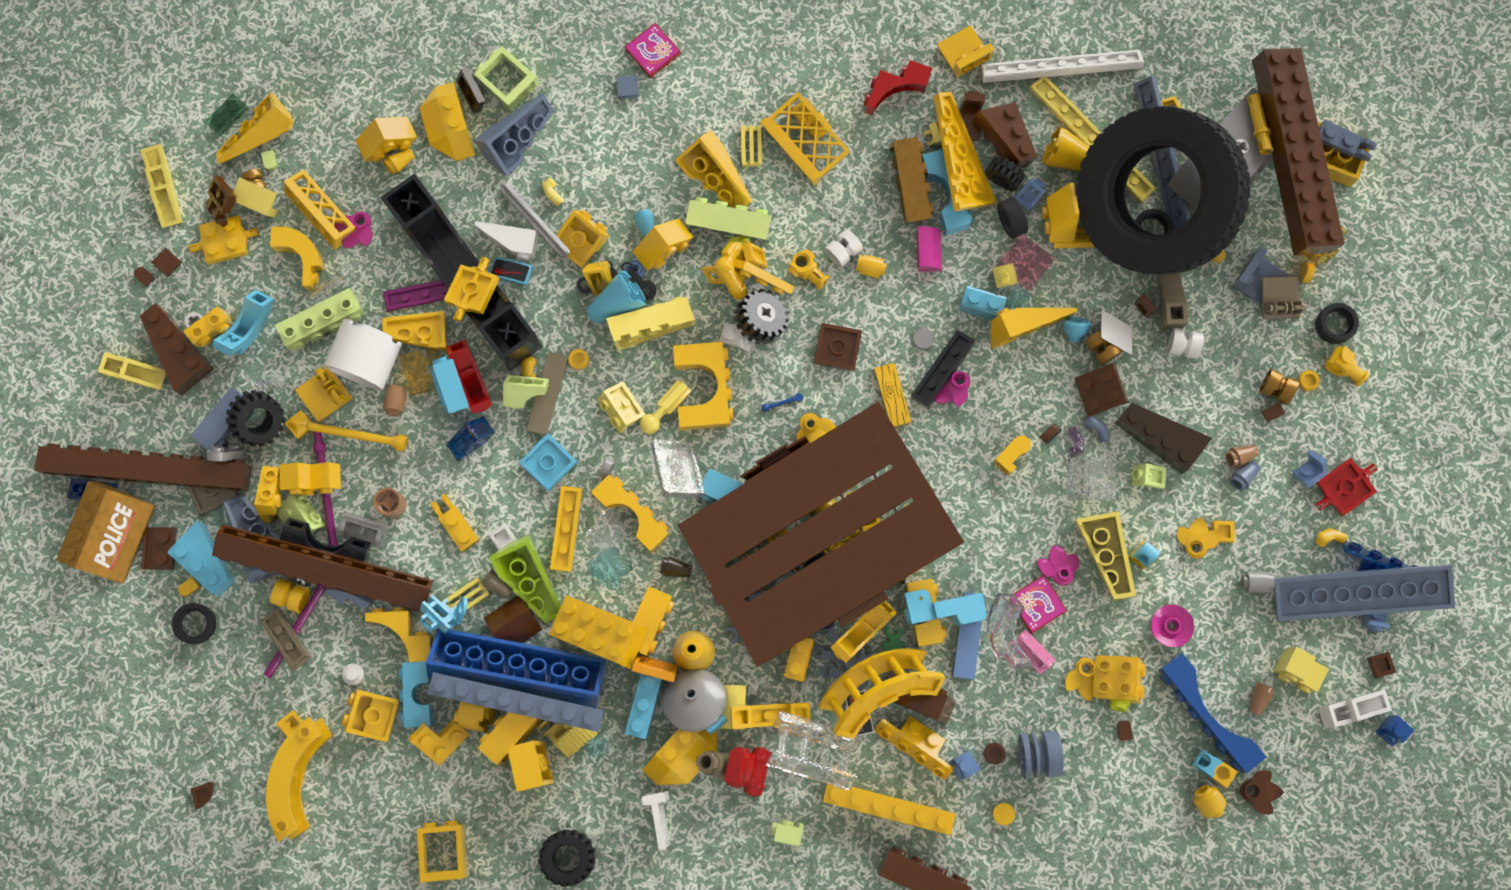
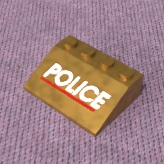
[56,481,156,584]

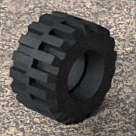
[226,390,285,447]
[538,829,596,887]

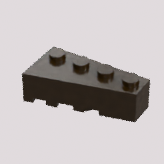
[1115,403,1212,474]

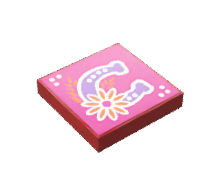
[624,23,681,78]
[1008,575,1067,633]

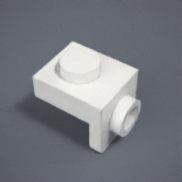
[719,323,754,352]

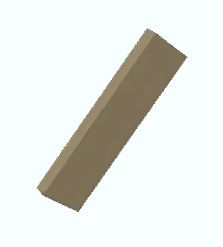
[526,351,568,436]

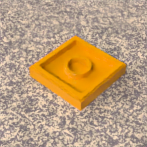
[631,654,678,682]

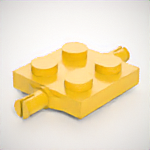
[188,215,259,265]
[444,257,499,322]

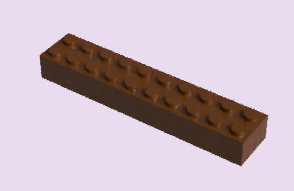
[1252,48,1345,256]

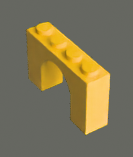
[673,342,734,431]

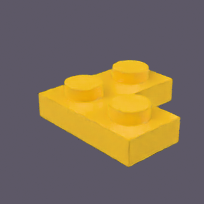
[408,719,470,766]

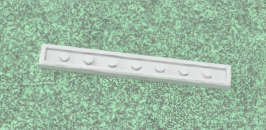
[980,50,1144,83]

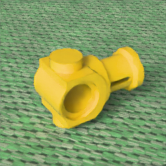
[787,249,830,291]
[1324,346,1370,387]

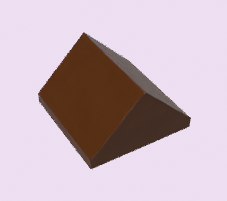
[484,596,543,643]

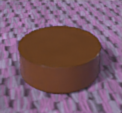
[983,743,1006,765]

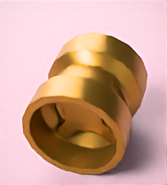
[241,169,268,189]

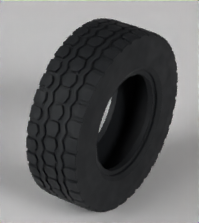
[1076,106,1251,274]

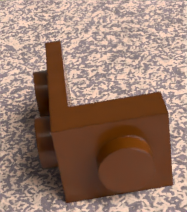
[960,91,985,141]

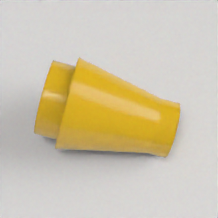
[383,148,415,175]

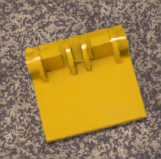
[295,367,353,423]

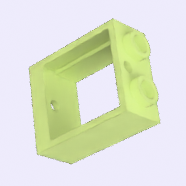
[474,46,539,112]

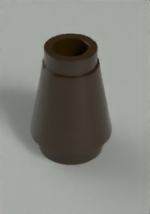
[660,556,692,578]

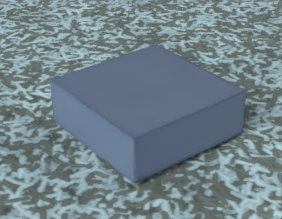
[617,75,639,99]

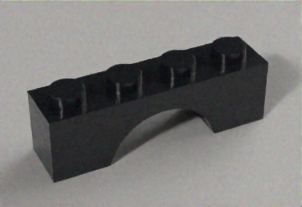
[280,517,371,562]

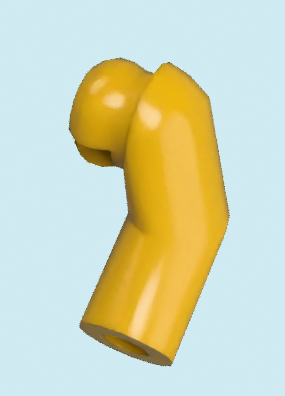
[1315,528,1348,547]

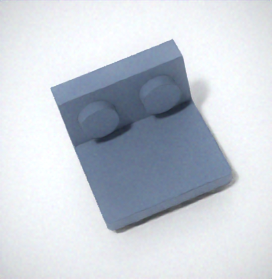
[1232,247,1289,306]

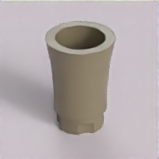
[696,751,730,782]

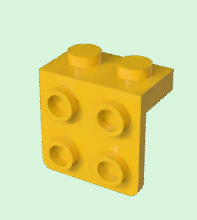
[1093,655,1146,704]

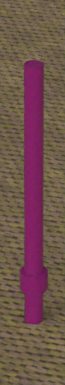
[313,431,338,546]
[263,584,328,678]

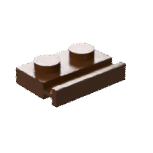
[141,527,177,570]

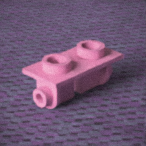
[1010,629,1056,675]

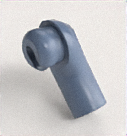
[1083,416,1110,442]

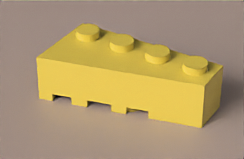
[606,297,696,351]

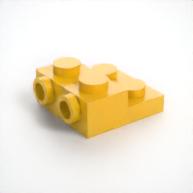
[556,209,610,268]
[183,306,233,348]
[254,466,282,523]
[341,689,400,742]

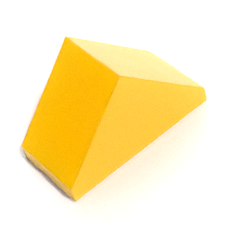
[582,261,612,296]

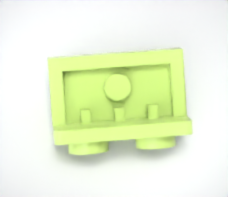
[276,494,325,533]

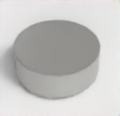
[913,328,934,350]
[599,457,616,478]

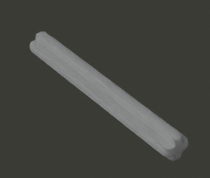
[500,183,570,258]

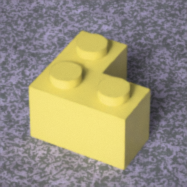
[1273,647,1329,694]

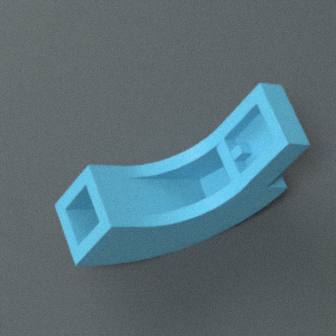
[212,290,274,356]

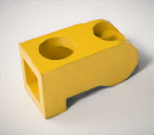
[993,435,1031,476]

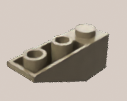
[1157,273,1188,330]

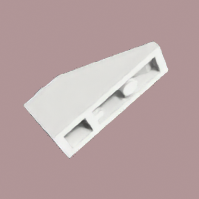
[475,221,539,261]

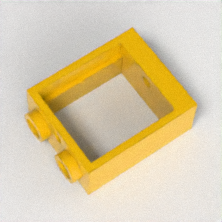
[417,820,467,883]

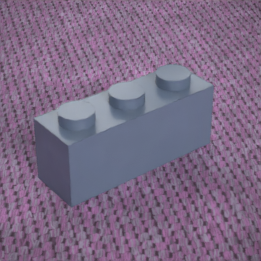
[190,387,254,450]

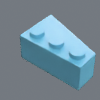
[167,521,235,596]

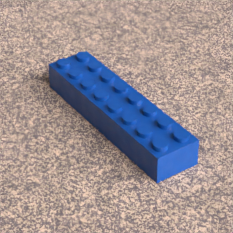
[426,628,606,709]

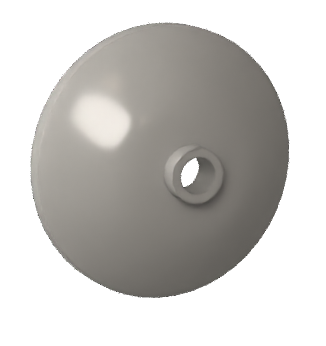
[662,669,727,732]

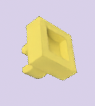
[924,121,942,146]
[992,263,1018,288]

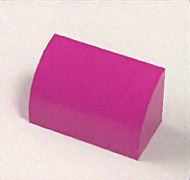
[916,226,942,272]

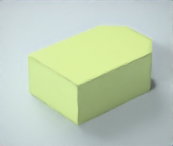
[261,150,278,171]

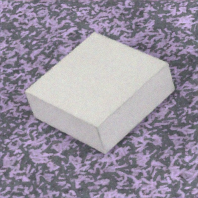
[488,523,517,550]

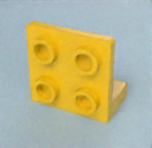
[937,26,994,78]

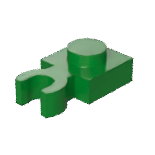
[883,627,905,652]

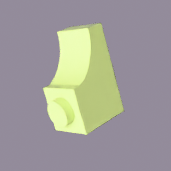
[503,375,549,409]

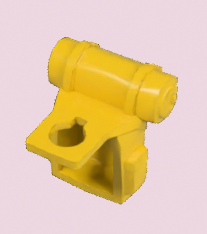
[701,242,748,300]

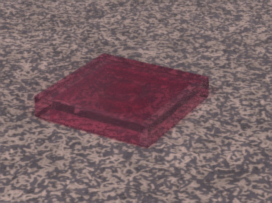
[997,235,1055,291]

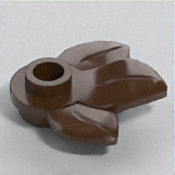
[1240,770,1284,815]

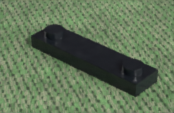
[911,330,975,409]

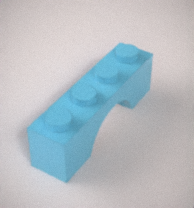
[921,149,972,236]

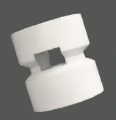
[824,229,863,268]
[1167,327,1204,359]

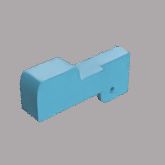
[904,589,987,626]

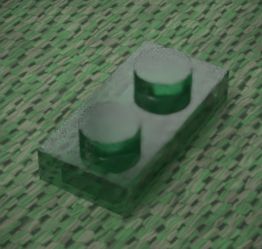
[205,94,249,137]

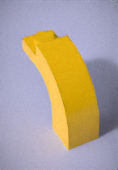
[270,227,324,291]

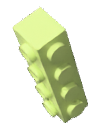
[685,197,772,240]
[275,288,365,351]

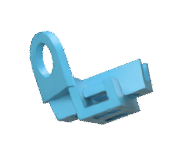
[419,595,467,634]

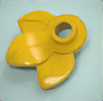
[796,413,836,443]
[1177,517,1221,559]
[1065,658,1096,701]

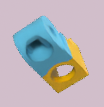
[1128,541,1161,570]
[1192,750,1238,789]

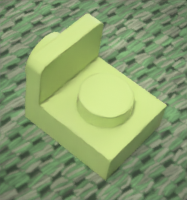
[1131,463,1166,489]

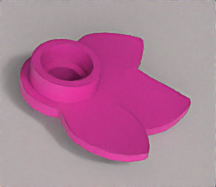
[334,212,373,248]
[936,371,971,406]
[1037,545,1079,586]

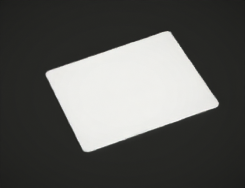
[1101,310,1132,355]

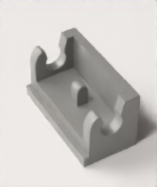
[338,511,388,548]

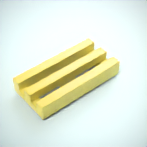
[741,125,762,167]
[443,577,490,611]

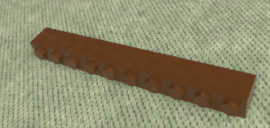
[34,443,252,492]
[212,525,434,611]

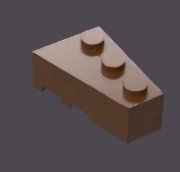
[972,102,1038,169]
[886,671,956,726]

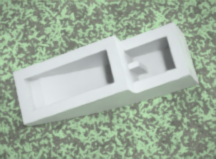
[1318,689,1392,729]

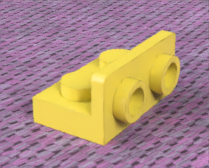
[598,382,645,433]

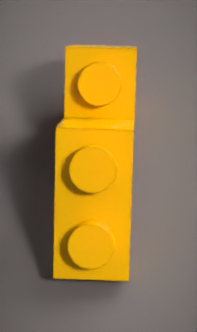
[830,601,897,663]
[365,607,434,662]

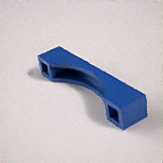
[1158,653,1267,773]

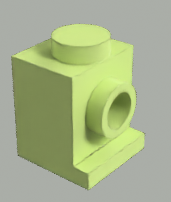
[770,819,804,846]

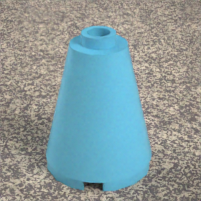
[587,270,646,324]

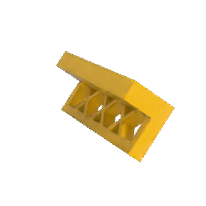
[284,169,355,250]

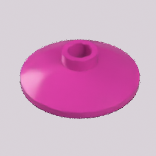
[1151,604,1194,647]

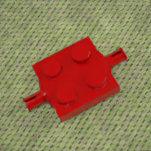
[1315,458,1378,517]

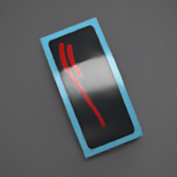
[490,257,533,287]

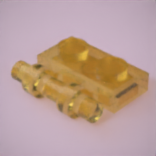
[400,348,440,396]

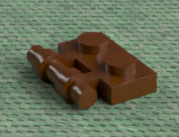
[205,175,236,227]

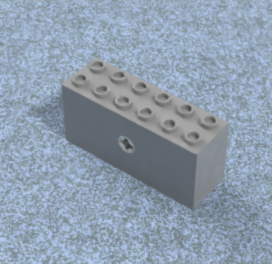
[1167,88,1273,209]

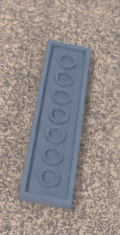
[1274,564,1455,621]

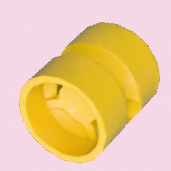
[270,578,310,614]

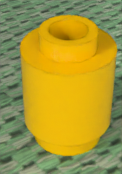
[856,254,887,279]

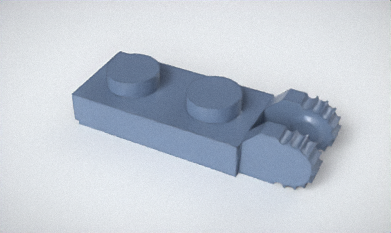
[1319,119,1377,162]

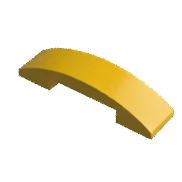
[730,702,811,729]

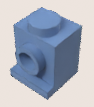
[948,750,981,780]

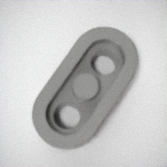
[206,443,245,461]

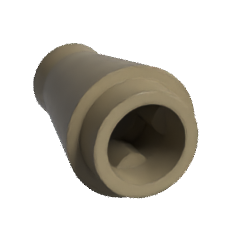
[481,569,512,599]

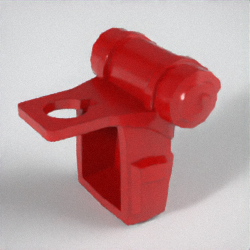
[724,747,771,797]

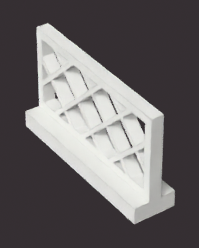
[642,791,670,850]

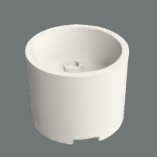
[323,319,402,391]

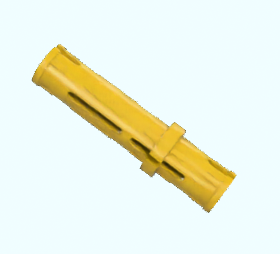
[1246,93,1273,155]

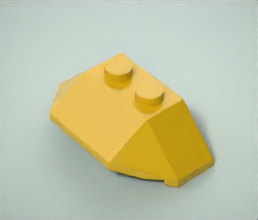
[419,82,476,161]
[642,729,717,785]

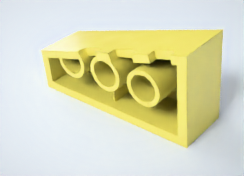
[1075,511,1136,601]

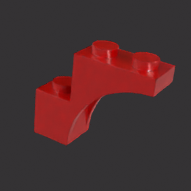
[863,60,932,115]
[446,339,492,414]

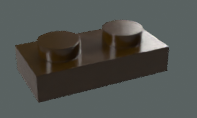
[456,67,485,114]

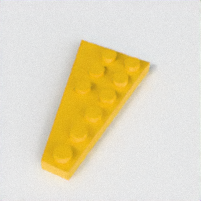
[933,92,997,212]

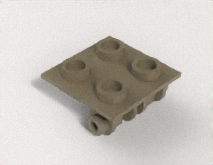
[1261,276,1307,319]

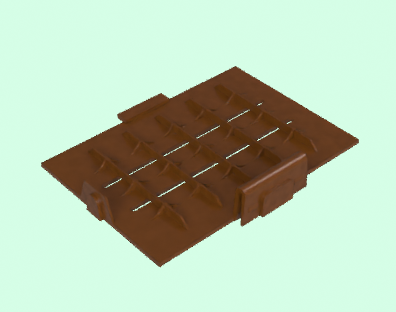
[677,401,965,667]

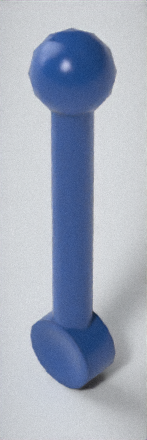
[761,393,803,412]

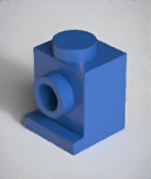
[1375,715,1414,746]

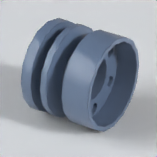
[1017,731,1064,779]

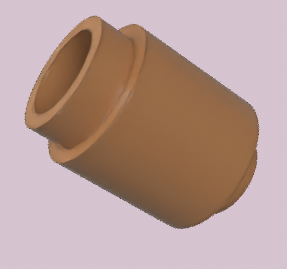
[382,385,406,417]

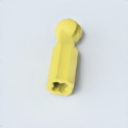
[640,380,691,434]

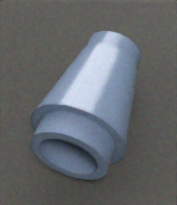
[1230,461,1261,491]

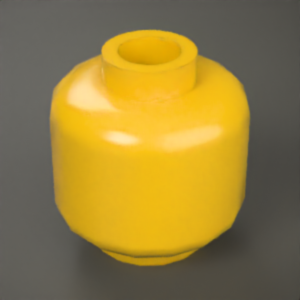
[1193,785,1227,819]

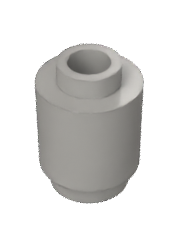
[1241,571,1275,593]

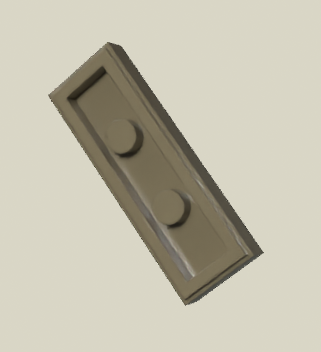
[261,607,311,671]

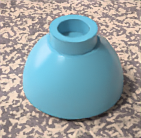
[1062,317,1092,342]

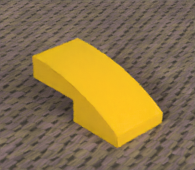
[791,98,832,140]

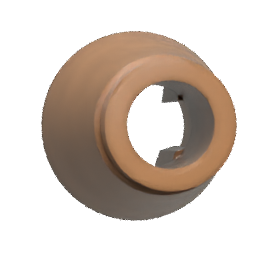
[1225,444,1259,468]
[1248,682,1274,716]

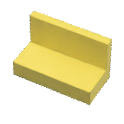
[233,177,277,217]

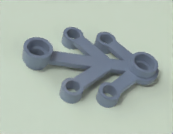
[812,621,872,691]

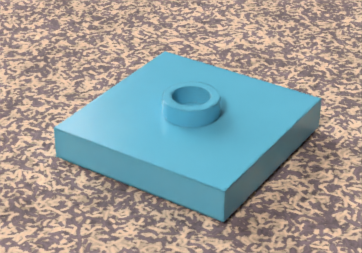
[518,433,578,492]

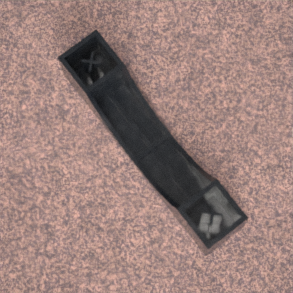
[380,174,543,371]

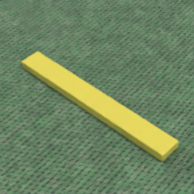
[1029,77,1156,204]

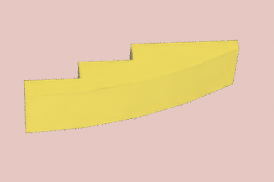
[140,144,183,228]

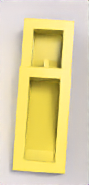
[98,352,166,391]

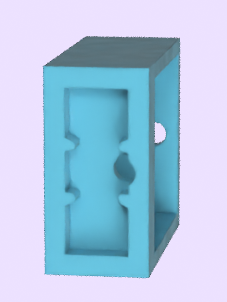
[429,356,469,414]

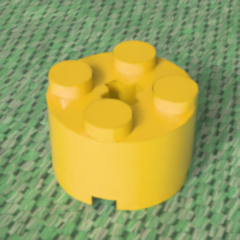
[454,701,497,733]

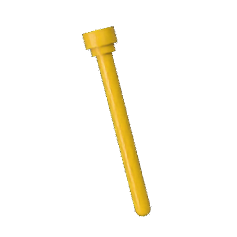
[306,422,408,452]

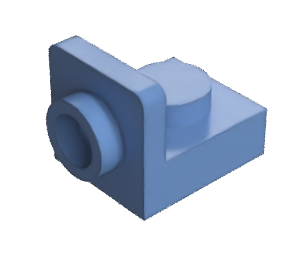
[1015,178,1048,211]
[1293,451,1328,488]
[1361,613,1389,633]

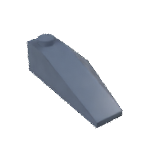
[474,94,554,176]
[223,496,280,584]

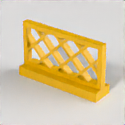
[760,92,851,186]

